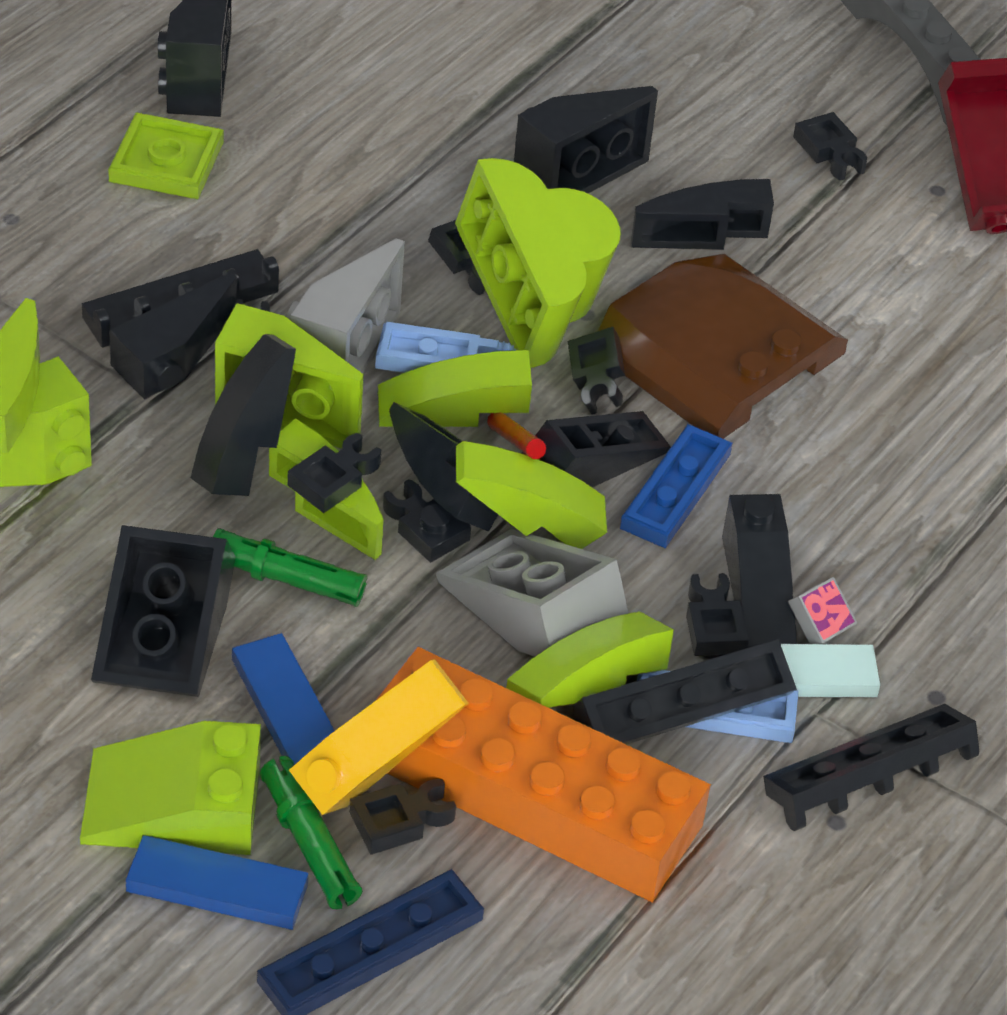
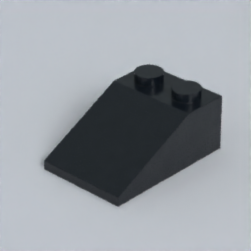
[158,0,232,117]
[514,86,658,193]
[91,525,236,697]

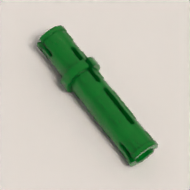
[213,528,368,607]
[259,756,363,909]

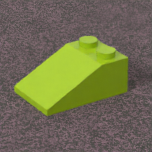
[215,303,364,448]
[0,356,92,487]
[80,721,261,855]

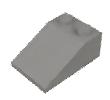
[287,238,405,373]
[436,529,628,657]

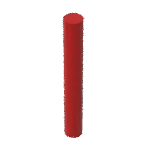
[487,412,546,459]

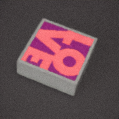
[788,577,857,644]

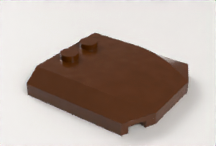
[598,254,848,439]

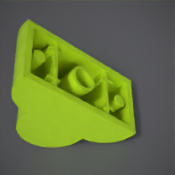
[455,158,621,368]

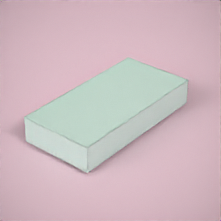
[781,644,880,697]

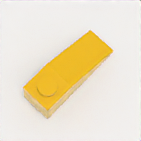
[289,659,469,815]

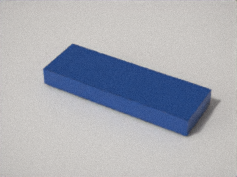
[620,424,732,549]
[232,633,335,765]
[126,835,309,930]

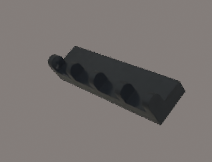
[82,249,279,348]
[573,639,797,745]
[763,703,979,831]

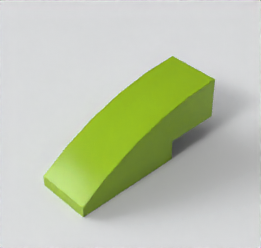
[0,298,40,454]
[377,350,532,427]
[269,418,384,560]
[456,441,607,549]
[506,611,674,708]

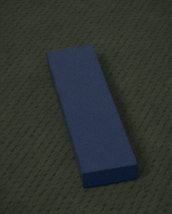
[257,869,484,1015]

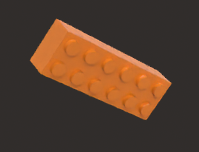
[377,647,711,903]

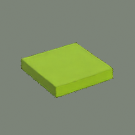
[108,113,224,200]

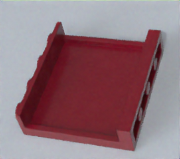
[938,58,1007,234]

